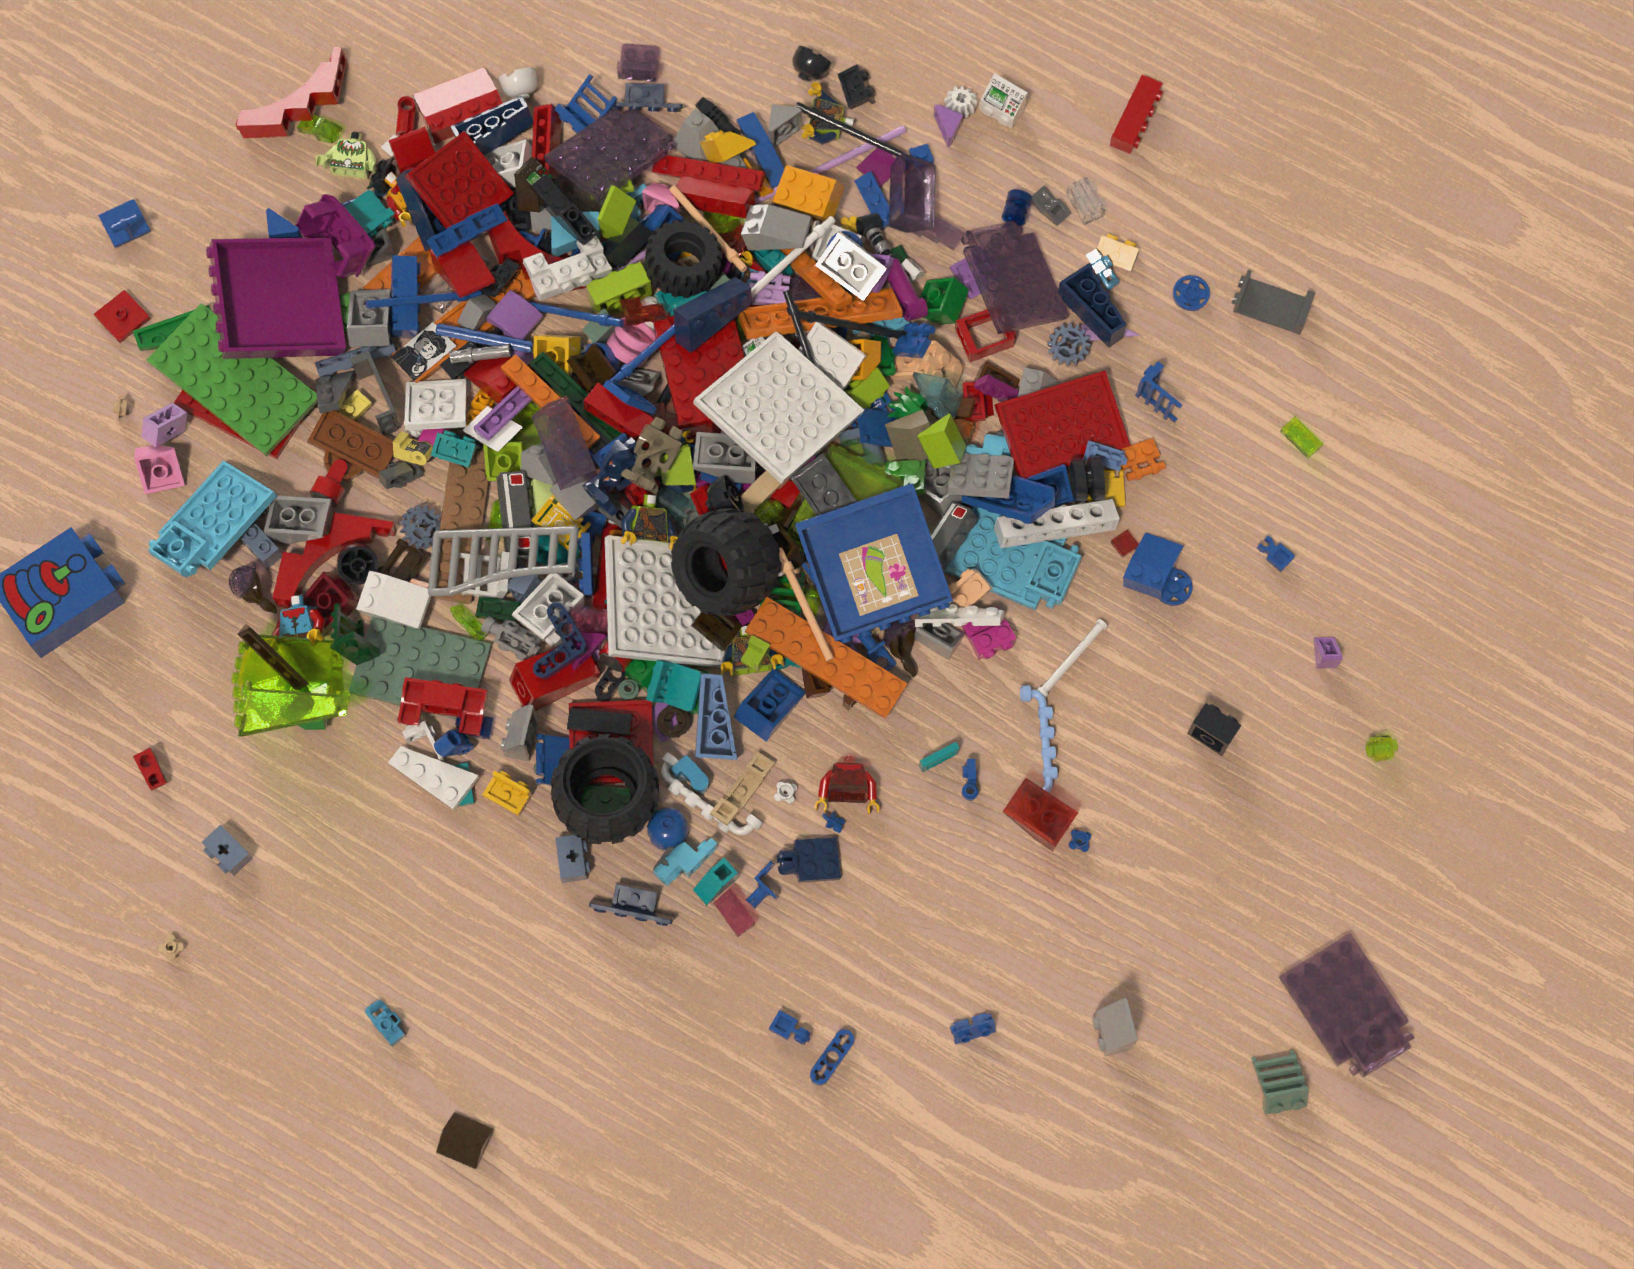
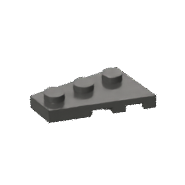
[315,370,356,414]

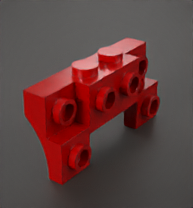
[397,677,488,736]

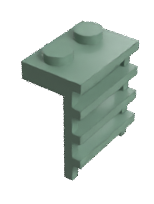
[1251,1050,1309,1114]

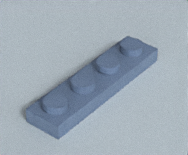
[315,339,396,377]

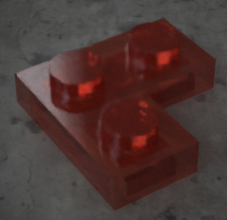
[619,297,666,325]

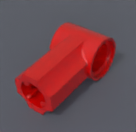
[396,96,417,136]

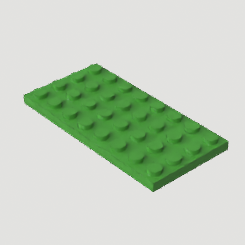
[147,303,317,457]

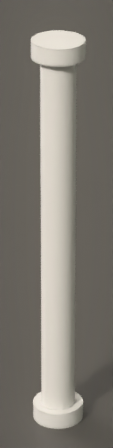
[1037,619,1108,698]

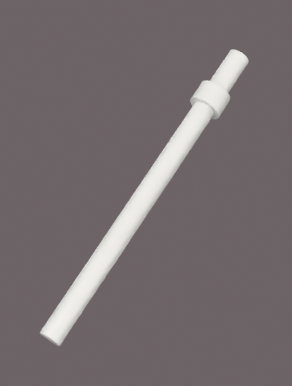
[751,216,836,298]

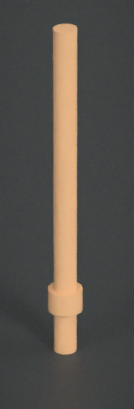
[669,185,747,272]
[779,547,834,662]

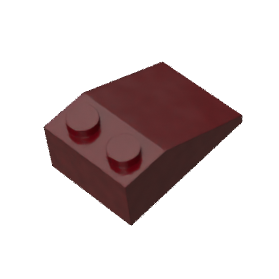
[303,572,360,645]

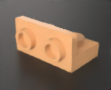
[948,569,993,607]

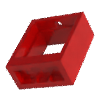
[955,305,1016,362]

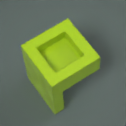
[741,635,770,671]

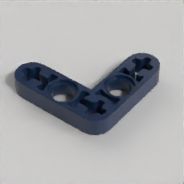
[533,602,588,679]

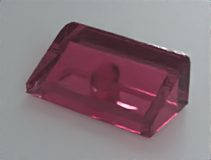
[714,889,755,937]

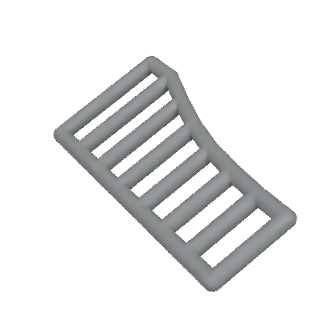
[428,526,579,597]

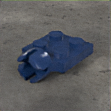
[777,837,841,883]

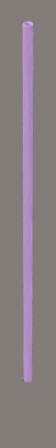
[611,126,906,271]

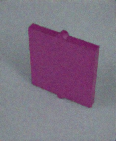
[856,148,900,188]

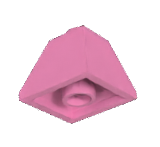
[642,182,680,215]
[134,445,185,494]

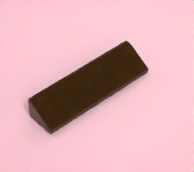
[238,624,309,691]

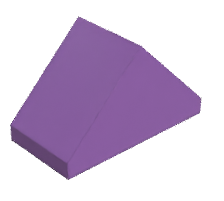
[933,104,963,147]
[1314,637,1343,669]

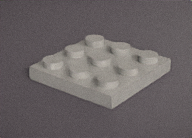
[948,452,1014,499]

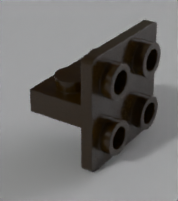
[567,344,616,393]

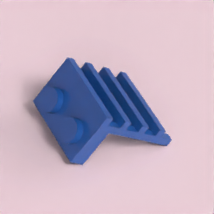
[554,74,618,136]
[1135,361,1182,423]

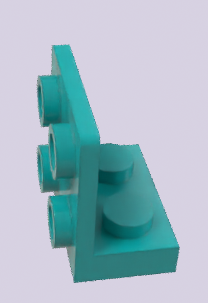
[430,430,483,468]

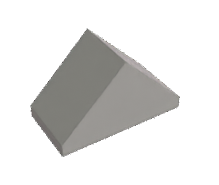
[457,294,497,331]

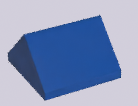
[266,207,303,238]
[1027,464,1074,509]

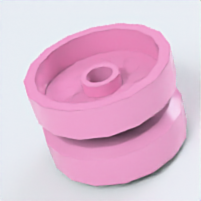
[607,317,657,366]

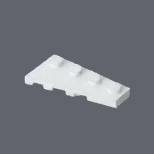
[915,604,1004,627]
[388,746,480,811]

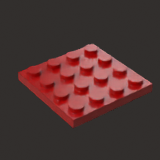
[404,131,514,229]
[569,700,654,785]

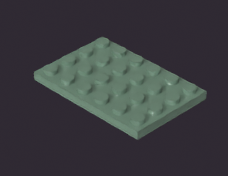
[349,616,492,721]

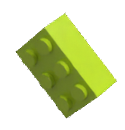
[586,262,652,316]

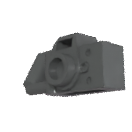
[379,461,424,489]

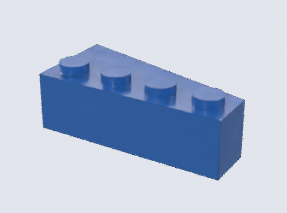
[391,255,420,339]

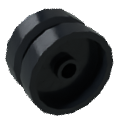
[1070,456,1105,503]

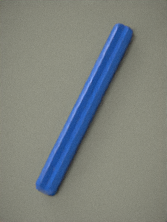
[436,323,533,353]

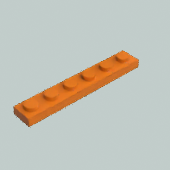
[778,249,852,310]
[501,354,600,452]

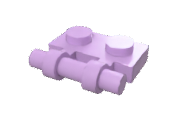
[749,271,791,305]

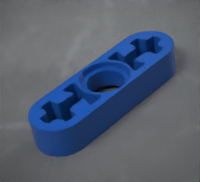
[810,1030,854,1086]

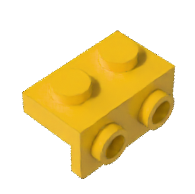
[482,771,532,817]

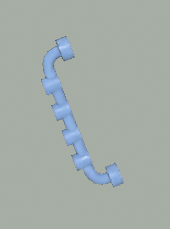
[1020,685,1058,802]

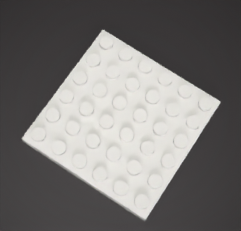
[693,332,864,484]
[605,535,724,668]

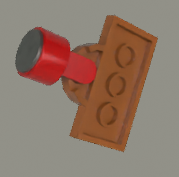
[307,411,394,507]

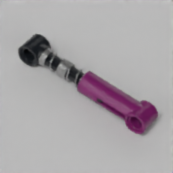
[856,213,928,321]

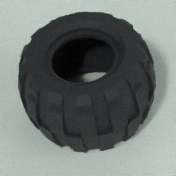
[671,508,781,616]
[551,734,659,845]

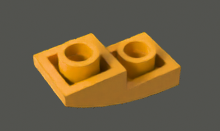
[466,390,496,426]

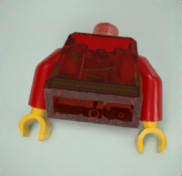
[815,756,880,815]

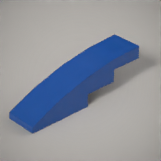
[736,112,784,188]
[427,204,507,258]

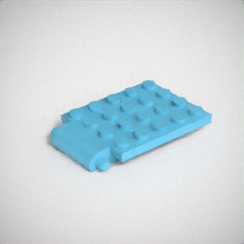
[148,460,277,577]
[944,507,1082,611]

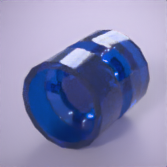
[1001,189,1032,226]

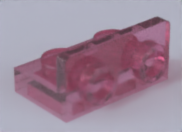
[563,607,608,636]

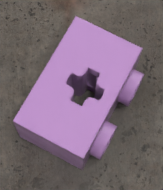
[141,403,187,447]

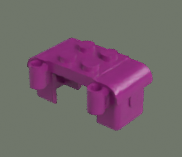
[296,194,375,278]

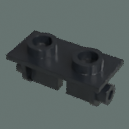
[367,157,397,195]

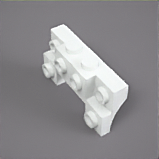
[523,236,612,301]

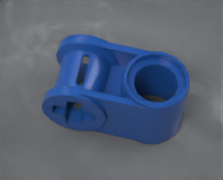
[434,729,475,757]

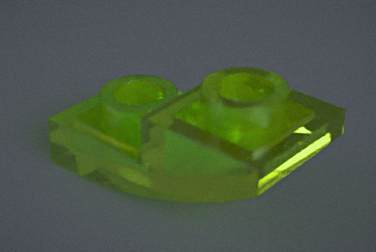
[297,115,343,143]

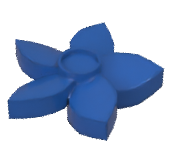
[822,811,846,833]

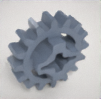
[1047,323,1091,367]
[399,505,440,550]

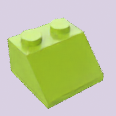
[844,368,890,409]

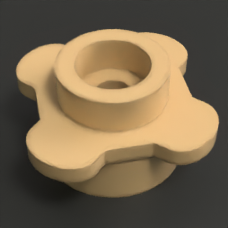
[113,396,127,419]
[158,935,184,960]

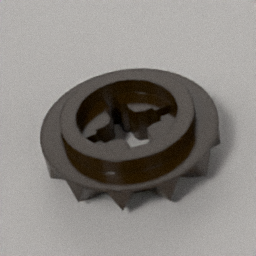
[657,706,690,739]

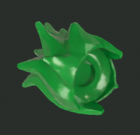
[888,386,929,419]

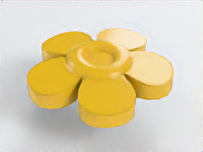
[840,216,858,233]

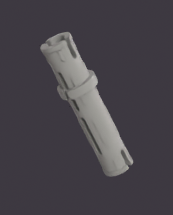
[449,344,511,364]

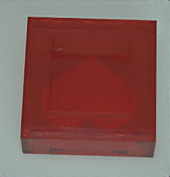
[1110,529,1139,558]

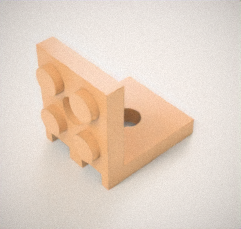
[888,340,965,397]

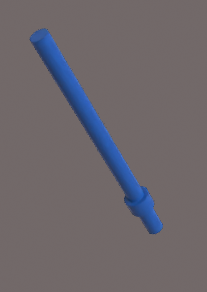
[366,290,482,309]
[528,301,624,327]
[610,324,675,384]

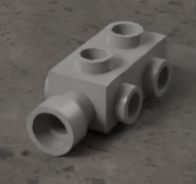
[481,616,542,661]

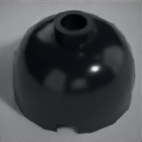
[792,45,831,82]
[706,475,744,511]
[336,543,379,585]

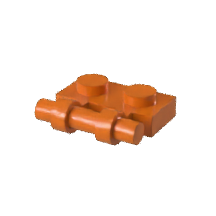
[1120,438,1166,481]

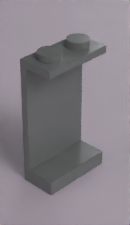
[1232,270,1315,335]
[350,350,401,434]

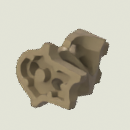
[621,417,683,494]

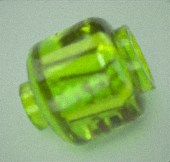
[754,498,784,527]
[1365,733,1398,762]

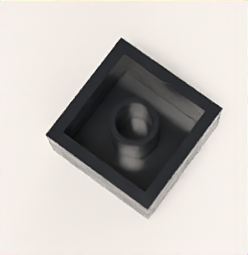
[1187,703,1241,756]

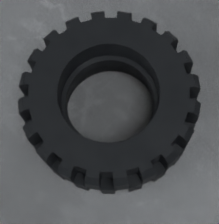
[644,220,722,298]

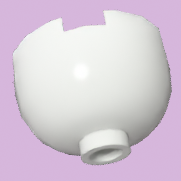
[498,67,538,100]

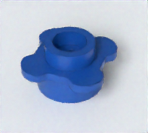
[1068,829,1091,852]

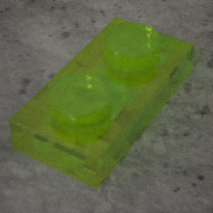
[1280,417,1323,459]

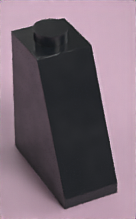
[603,217,653,268]

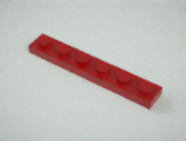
[652,153,765,192]

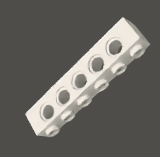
[994,499,1120,548]

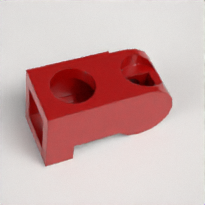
[133,748,167,791]

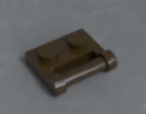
[377,538,430,582]
[691,612,742,651]

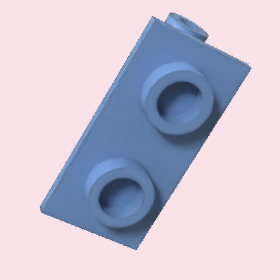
[1083,441,1127,471]

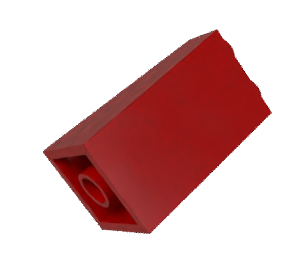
[509,648,600,711]

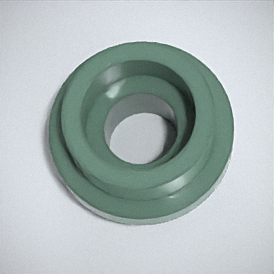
[618,679,639,700]

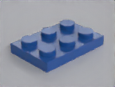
[578,533,594,597]

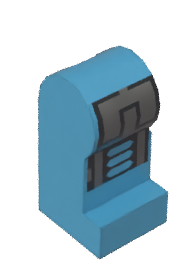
[671,755,709,795]

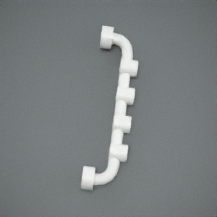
[661,752,763,835]

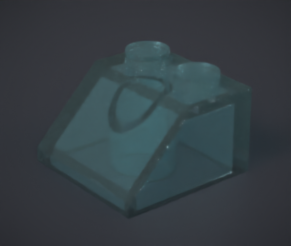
[913,372,963,419]
[654,486,699,529]

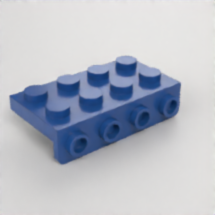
[962,475,1055,524]

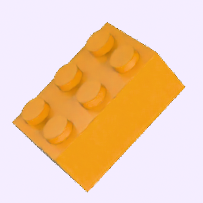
[772,165,845,221]

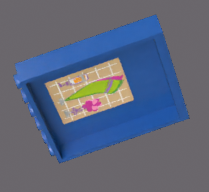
[795,483,953,643]

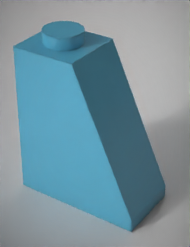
[551,212,601,257]

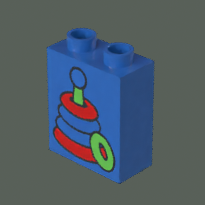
[0,527,126,658]

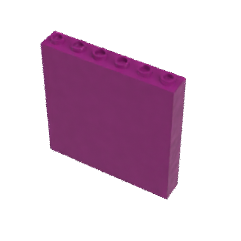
[206,238,346,359]

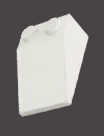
[485,139,532,188]
[815,232,887,301]
[356,571,431,630]
[512,574,585,641]

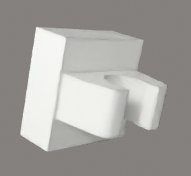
[901,259,926,283]

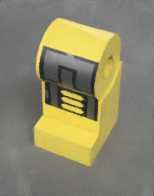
[393,431,433,465]

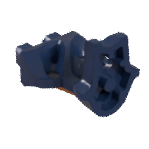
[582,438,649,517]

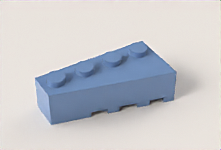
[695,674,737,760]

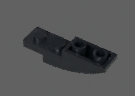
[530,174,599,246]

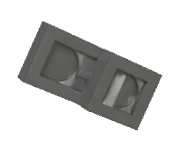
[1028,185,1071,226]

